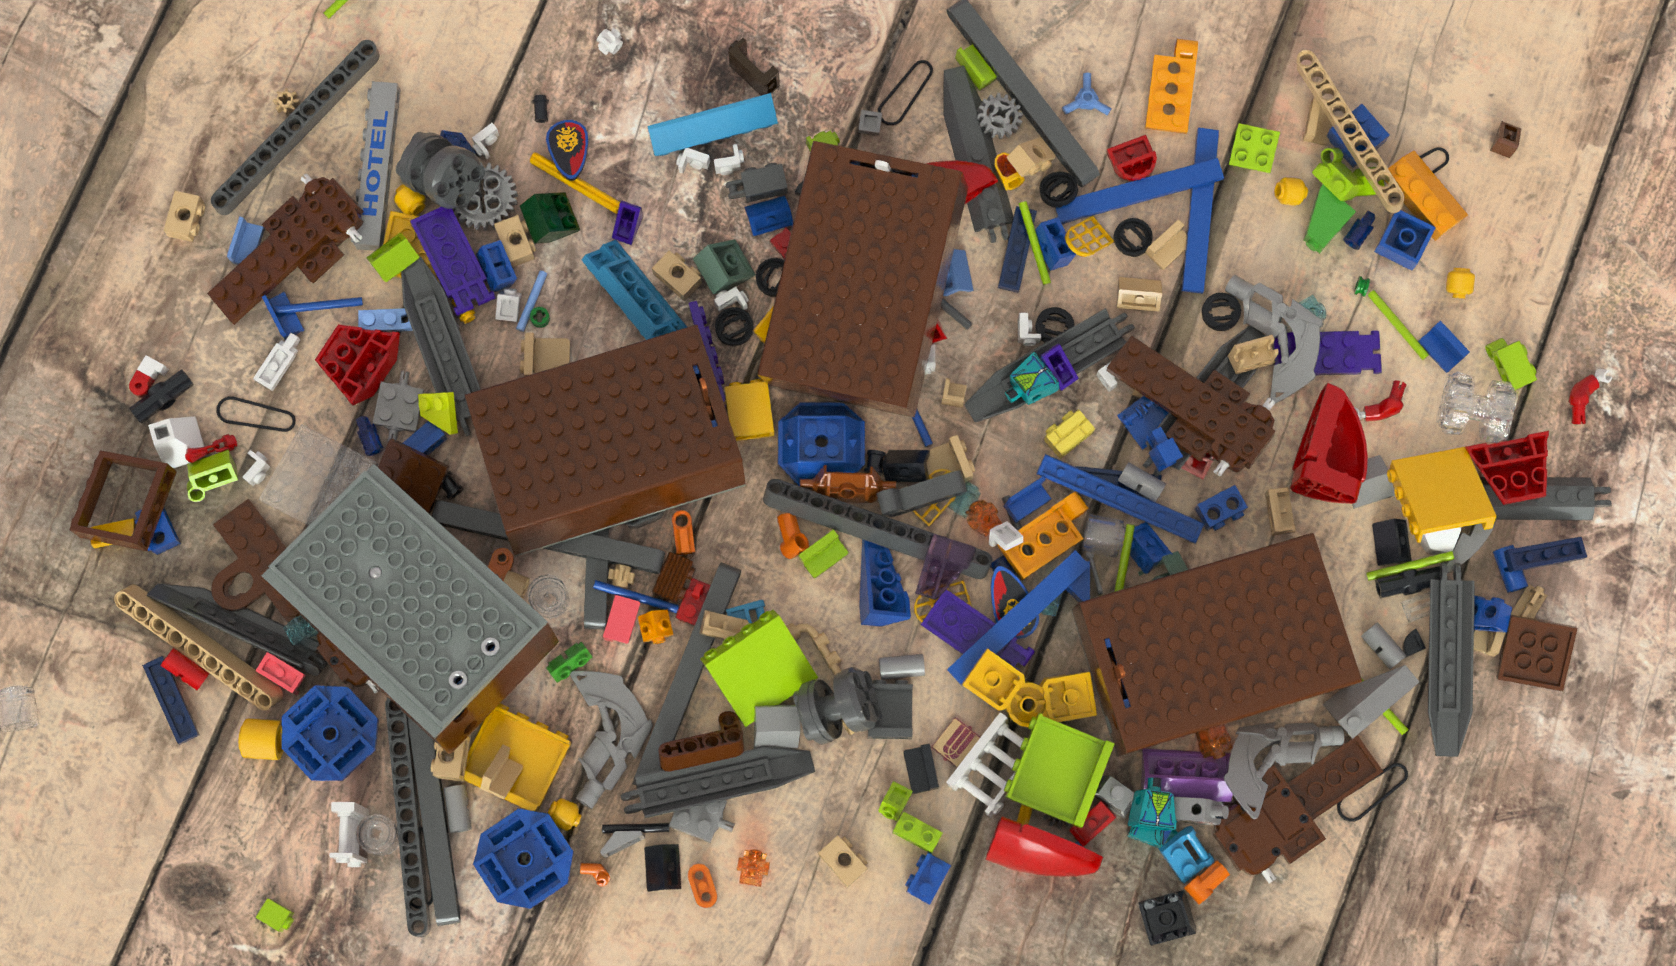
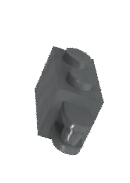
[725,163,788,203]

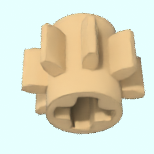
[273,88,301,116]
[607,564,635,589]

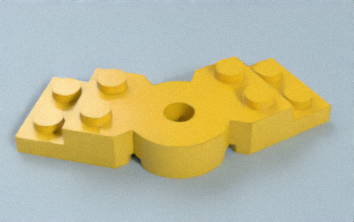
[961,649,1097,727]

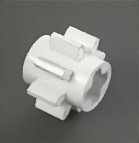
[597,28,623,55]

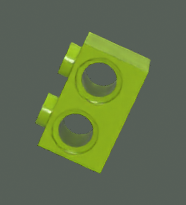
[892,811,943,853]

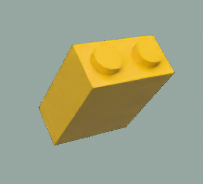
[725,379,774,441]

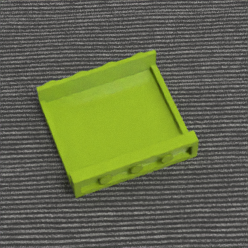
[700,609,818,727]
[1004,713,1115,828]

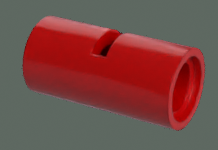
[160,647,210,690]

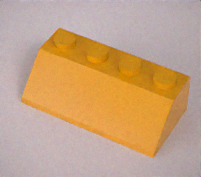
[1385,151,1468,241]

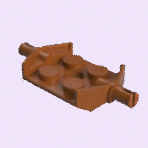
[800,465,896,503]

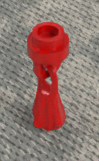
[185,434,238,463]

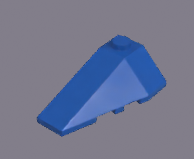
[859,539,911,627]

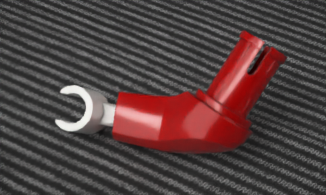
[1568,369,1612,424]
[1354,380,1407,422]

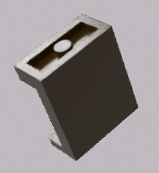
[728,38,780,96]

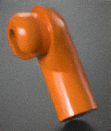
[580,863,610,886]

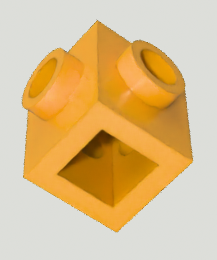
[638,609,674,644]

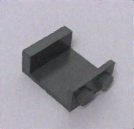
[868,680,913,739]

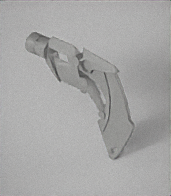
[1225,275,1323,404]
[570,671,653,809]
[1224,722,1344,819]

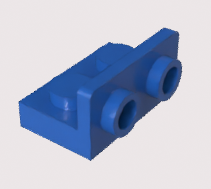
[1120,522,1173,574]
[905,852,951,905]

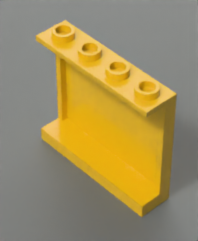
[1387,447,1496,543]
[464,703,572,812]

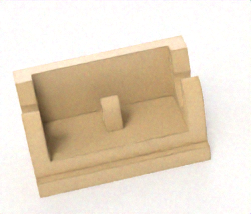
[1228,335,1278,374]
[1265,487,1296,536]
[699,610,749,640]

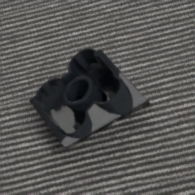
[1138,890,1196,946]

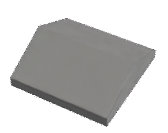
[1352,455,1395,509]
[754,705,800,749]
[600,831,645,858]

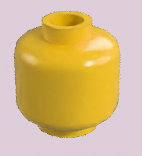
[1274,177,1308,206]
[394,184,426,215]
[1446,268,1475,299]
[547,798,582,831]

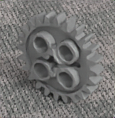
[452,162,518,231]

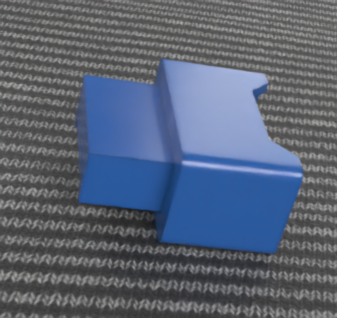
[1146,427,1183,472]

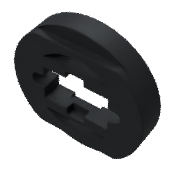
[1040,171,1078,208]
[1114,218,1153,257]
[756,258,785,297]
[1202,293,1241,331]
[715,307,754,346]
[1035,307,1074,343]

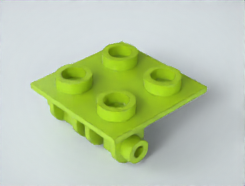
[1229,123,1280,173]

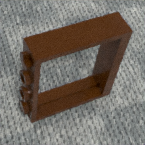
[69,450,177,552]

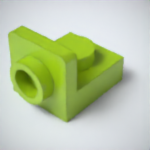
[878,781,913,821]

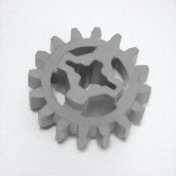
[976,93,1023,139]

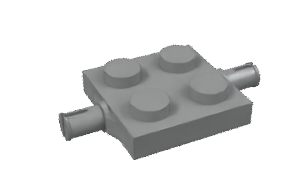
[373,371,424,442]
[669,800,735,843]

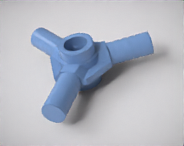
[1062,73,1112,116]

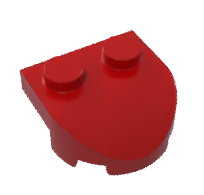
[1106,135,1157,181]

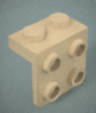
[520,333,570,376]
[926,435,975,482]

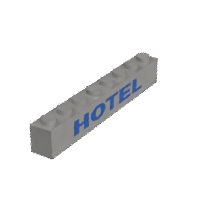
[351,81,401,251]

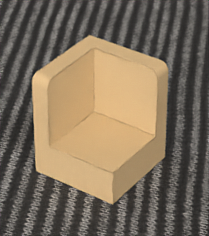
[942,378,967,408]

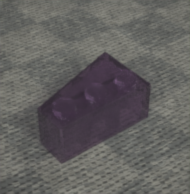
[915,534,976,600]

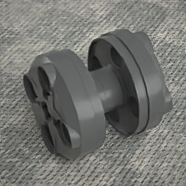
[396,132,485,209]
[793,667,882,745]

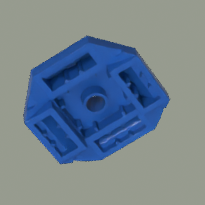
[778,402,865,489]
[282,685,379,781]
[473,809,574,909]

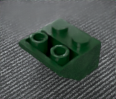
[520,192,580,244]

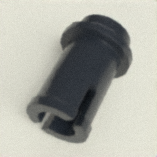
[532,95,549,123]

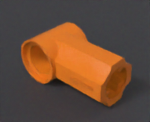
[672,510,695,555]
[777,513,809,559]
[1184,860,1230,905]

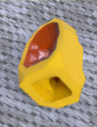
[995,152,1025,190]

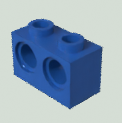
[476,240,517,292]
[1194,485,1248,531]
[135,507,181,555]
[1474,596,1512,633]

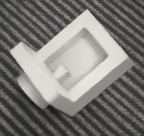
[714,144,744,175]
[714,287,749,312]
[243,450,270,486]

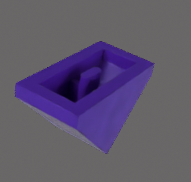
[612,200,643,245]
[1041,343,1079,391]

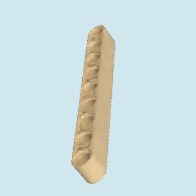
[1297,50,1404,213]
[114,584,283,710]

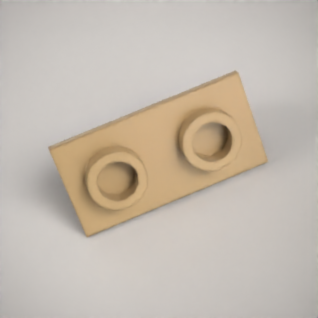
[1511,584,1548,619]

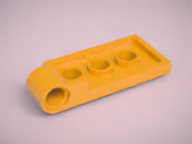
[1145,39,1198,134]
[997,491,1089,580]

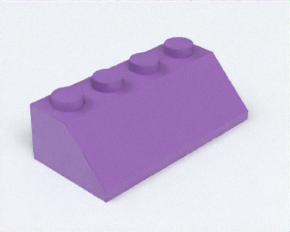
[1141,749,1233,802]

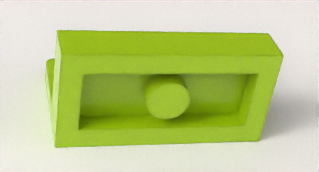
[955,44,997,91]
[366,233,419,282]
[799,529,848,578]

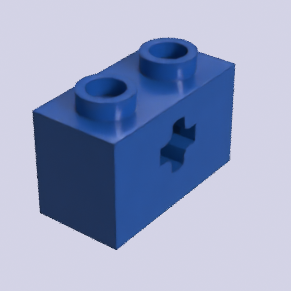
[1035,217,1076,271]

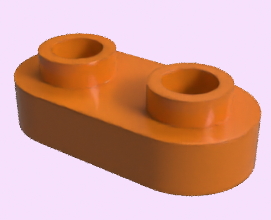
[488,548,514,581]
[688,864,717,908]

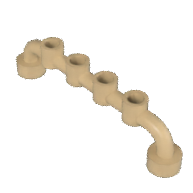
[786,623,855,735]

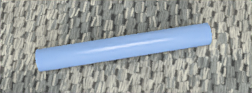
[516,270,548,332]

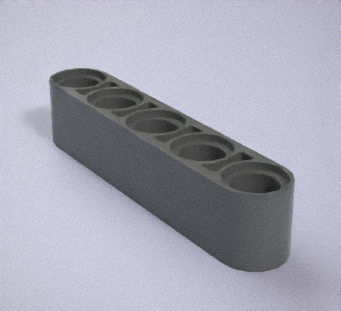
[584,527,611,629]

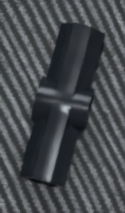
[129,369,194,424]
[1375,566,1440,598]

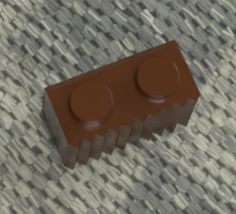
[652,552,696,604]

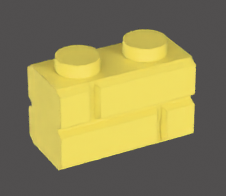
[1044,409,1095,459]

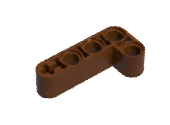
[658,711,744,772]

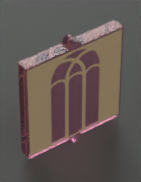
[931,717,981,768]

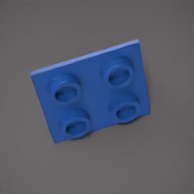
[1117,396,1169,450]

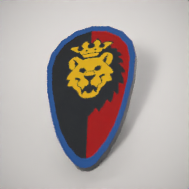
[546,120,588,181]
[991,565,1039,639]

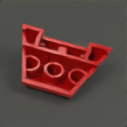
[315,324,400,406]
[1465,431,1549,505]

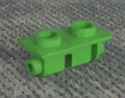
[546,642,593,683]

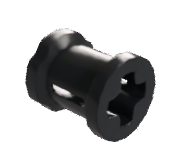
[864,450,886,476]
[442,471,464,500]

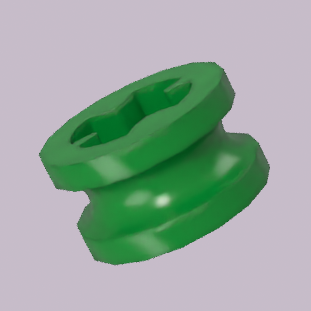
[1354,276,1370,297]
[530,307,550,328]

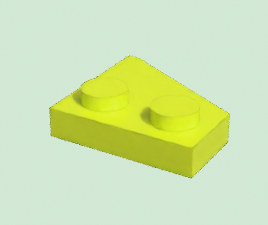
[418,392,458,435]

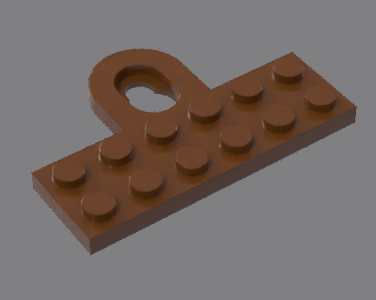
[211,499,303,627]

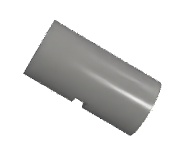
[1118,462,1167,502]
[1361,622,1407,669]
[879,654,925,680]
[444,785,472,833]

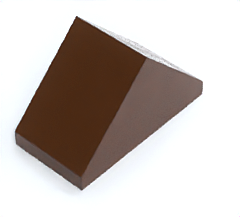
[1490,121,1521,158]

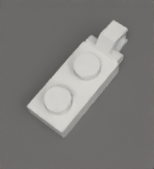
[253,333,300,391]

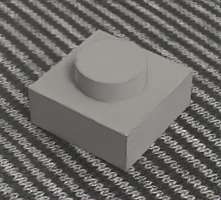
[858,110,882,135]

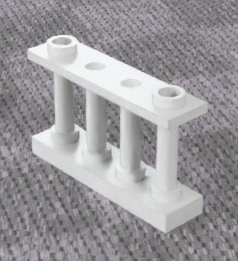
[946,712,1023,818]
[329,802,369,867]

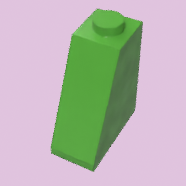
[1304,184,1356,254]

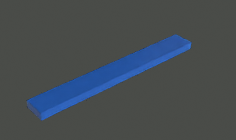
[1181,127,1219,294]
[1055,158,1224,224]
[1036,454,1204,544]
[947,550,1090,686]

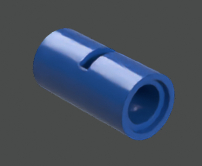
[1493,545,1528,593]

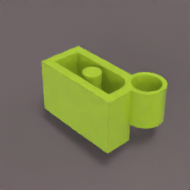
[1312,147,1365,201]
[1485,338,1537,392]
[187,450,238,502]

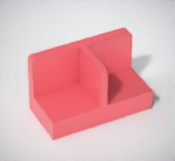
[603,595,640,644]
[255,652,306,696]

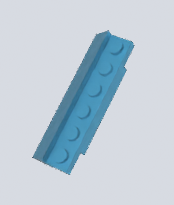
[647,93,778,156]
[581,240,687,340]

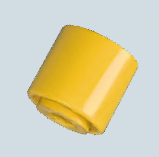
[238,718,283,760]

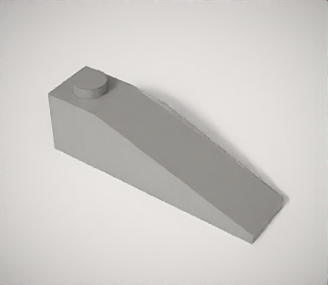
[1323,665,1419,739]

